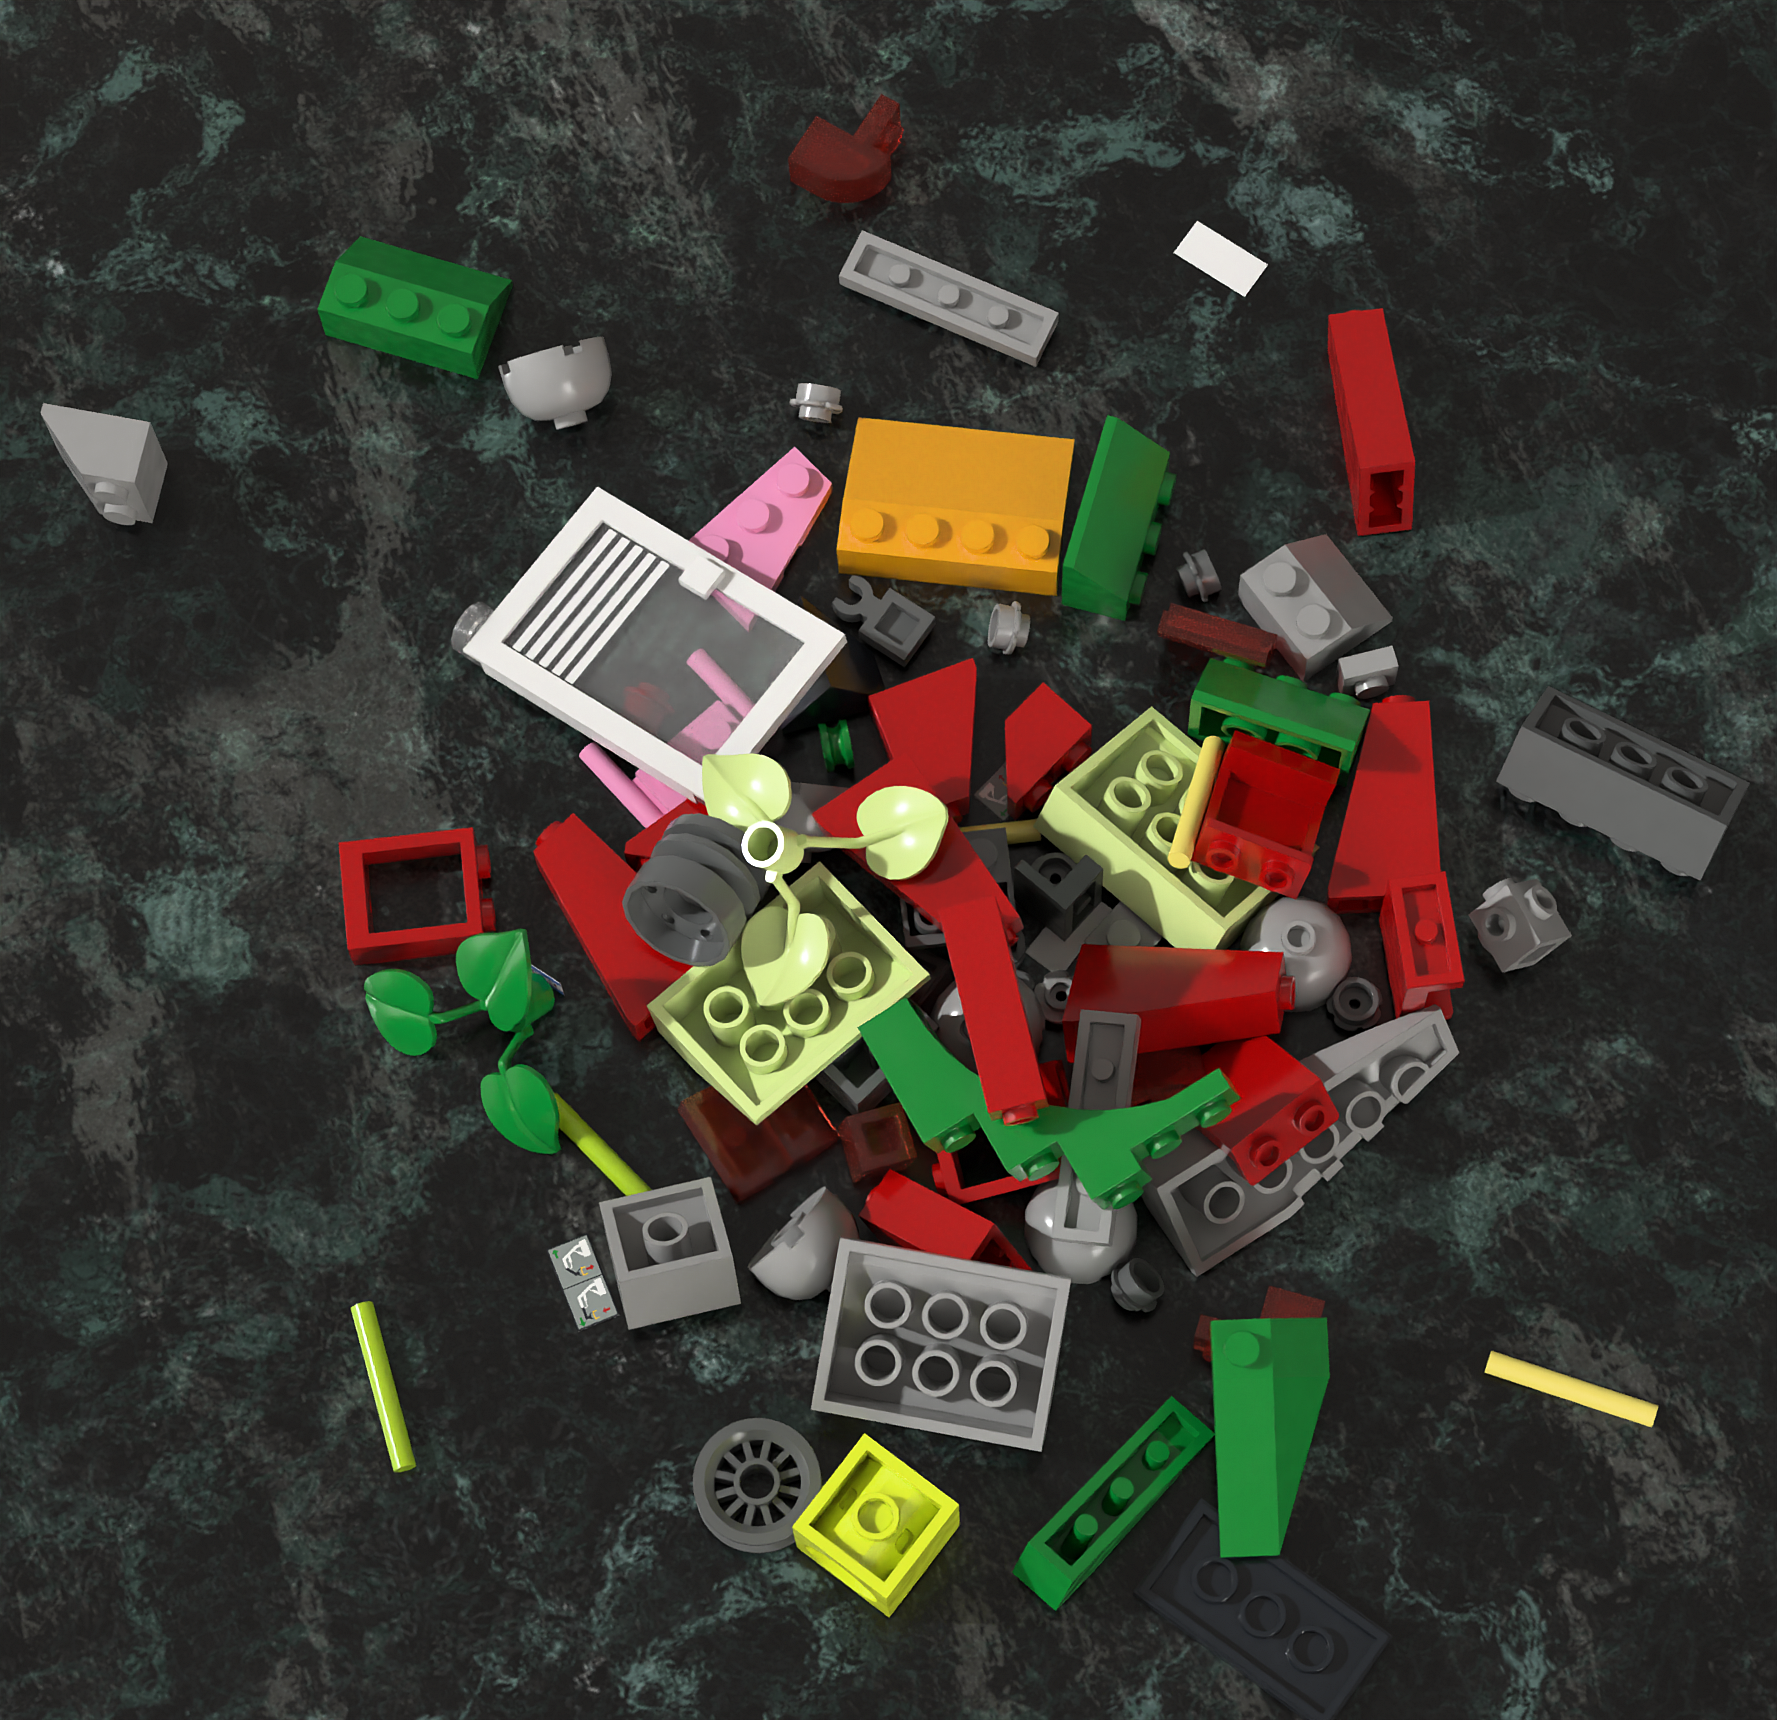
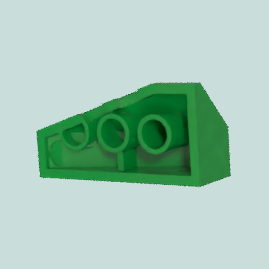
[1210,1317,1330,1558]

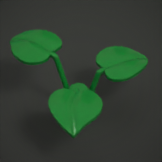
[364,929,561,1154]

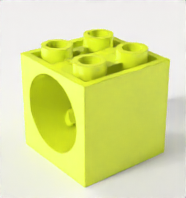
[792,1433,960,1617]

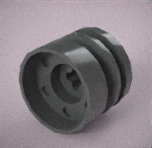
[622,814,771,966]

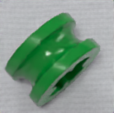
[818,719,855,773]

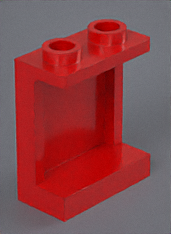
[1191,730,1340,899]
[1379,871,1465,1020]
[1159,1035,1339,1186]

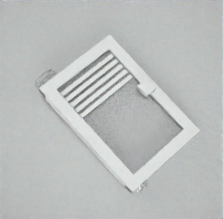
[451,487,847,806]

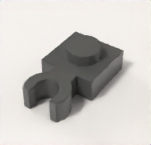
[832,575,936,667]

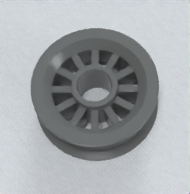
[693,1418,823,1553]

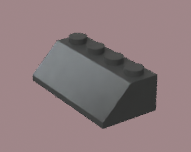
[1496,686,1750,880]

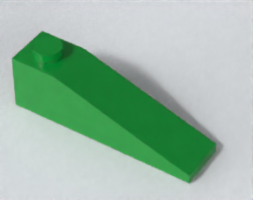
[1012,1396,1215,1611]

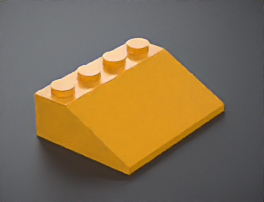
[837,417,1075,596]

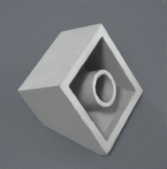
[41,403,168,525]
[1238,534,1393,682]
[599,1177,741,1330]

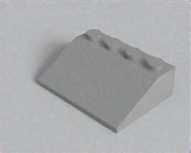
[811,1236,1072,1452]

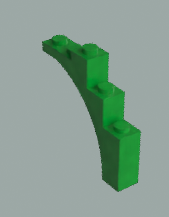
[857,997,1241,1210]

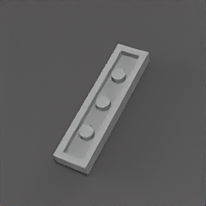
[839,230,1059,367]
[1051,1009,1141,1247]

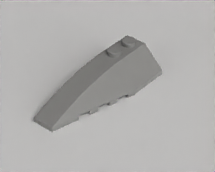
[1141,1005,1459,1277]

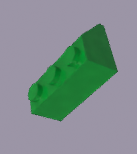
[317,236,513,379]
[1062,415,1177,621]
[1187,658,1370,787]

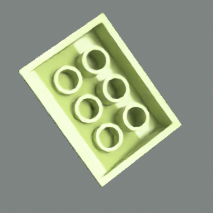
[1033,706,1320,950]
[647,861,931,1125]

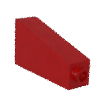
[1328,308,1415,536]
[1325,695,1441,914]
[812,751,1024,948]
[533,813,693,1041]
[938,895,1049,1126]
[1062,944,1296,1063]

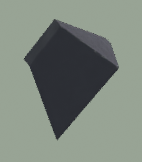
[767,595,886,735]

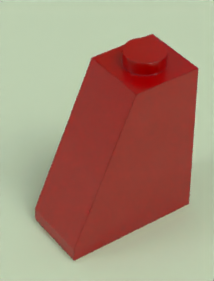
[868,658,977,824]
[858,1169,1033,1271]

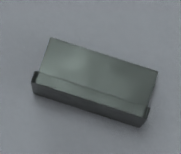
[1014,855,1103,942]

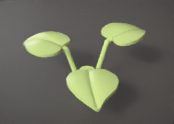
[702,753,949,1006]

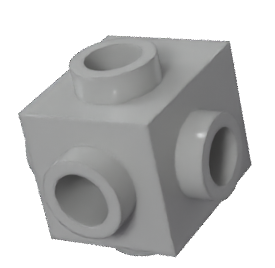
[1469,878,1572,972]

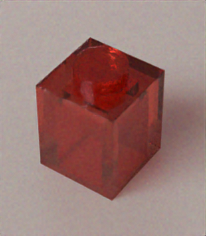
[838,1102,917,1182]

